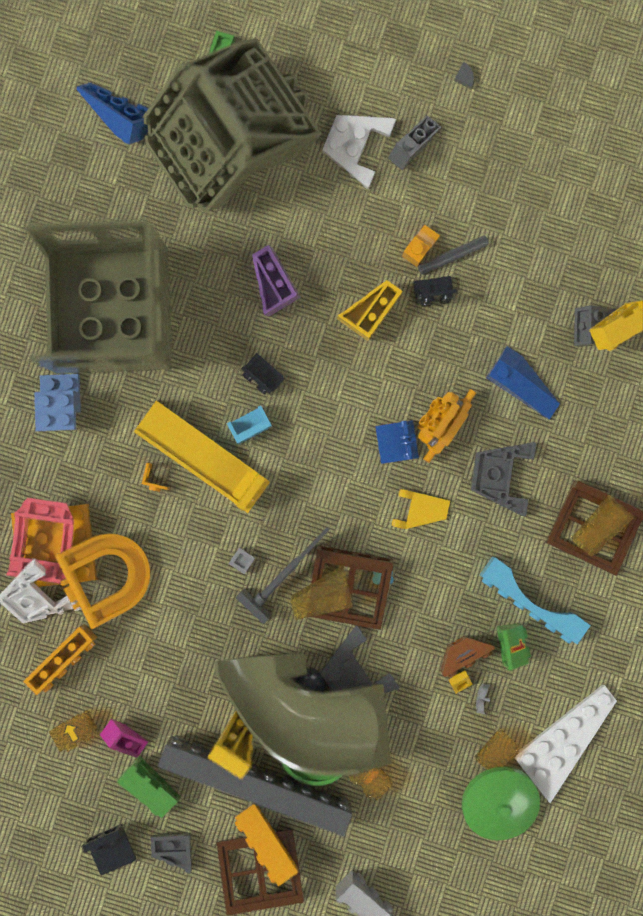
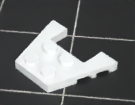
[323,115,396,189]
[0,559,81,623]

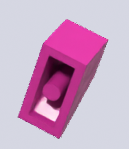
[100,719,148,758]

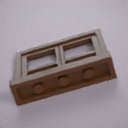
[545,480,643,576]
[305,545,394,630]
[216,829,305,916]

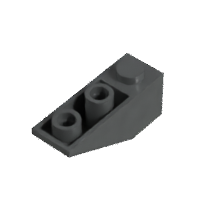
[388,115,441,170]

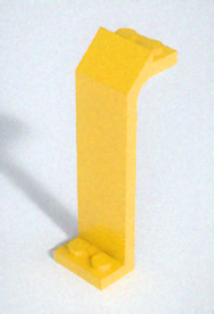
[134,400,270,513]

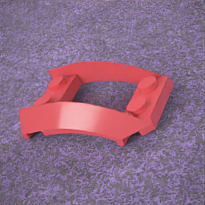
[7,498,74,584]

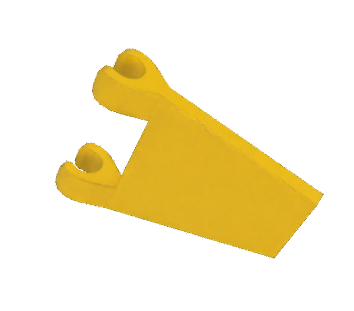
[392,489,450,529]

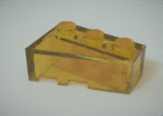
[571,494,635,557]
[291,564,353,620]

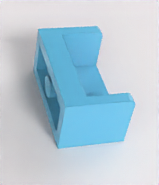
[227,405,272,444]

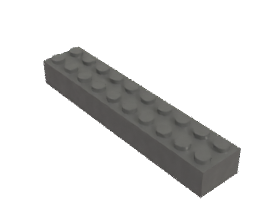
[158,735,352,837]

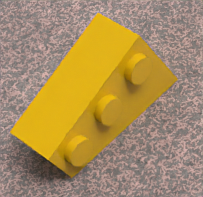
[208,710,253,779]

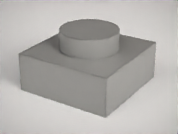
[229,547,255,574]

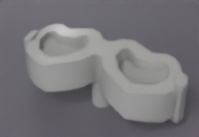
[476,683,490,714]

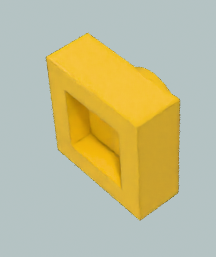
[448,671,473,694]

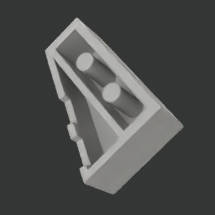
[336,870,394,916]

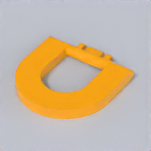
[55,533,150,629]

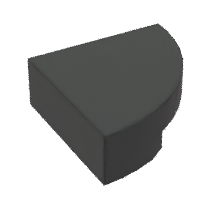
[454,62,474,89]

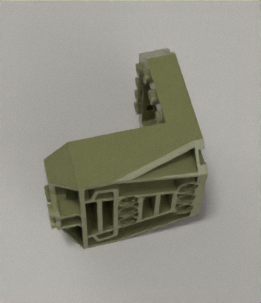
[143,38,321,212]

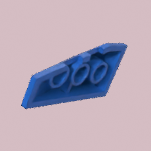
[77,83,148,144]
[486,346,560,420]

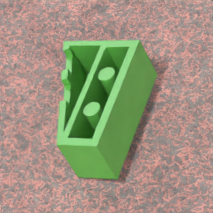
[117,756,181,818]

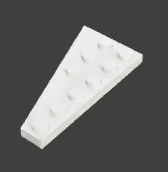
[513,685,617,803]

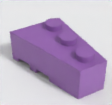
[252,245,301,317]

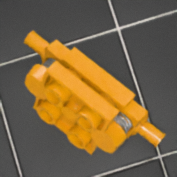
[417,389,477,463]

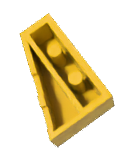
[337,280,403,341]
[589,300,643,351]

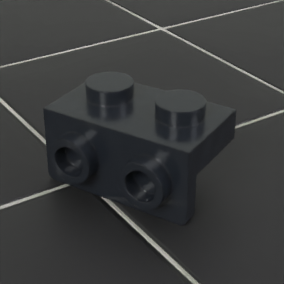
[241,353,286,396]

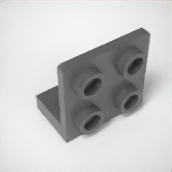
[574,305,617,347]

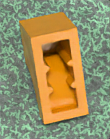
[402,225,440,267]

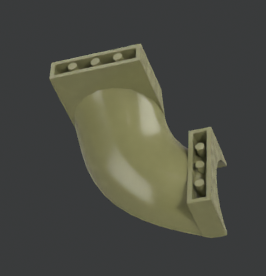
[214,653,391,776]

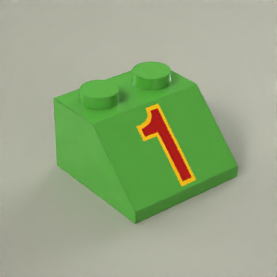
[496,623,531,670]

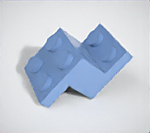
[34,374,81,432]

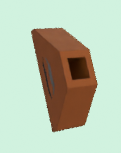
[440,636,495,677]

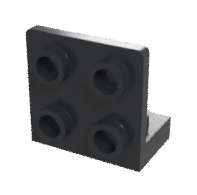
[413,276,458,307]
[81,824,136,876]

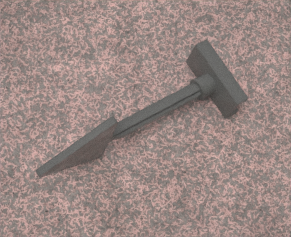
[235,527,330,624]

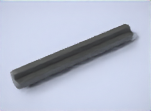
[418,235,489,275]

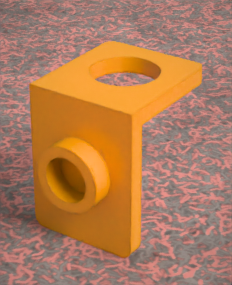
[142,463,170,492]

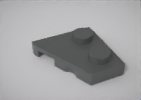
[151,833,192,873]

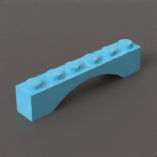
[480,557,591,644]

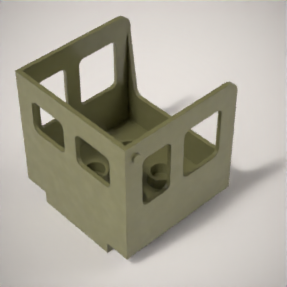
[25,219,172,374]

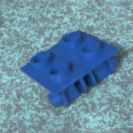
[375,420,419,464]

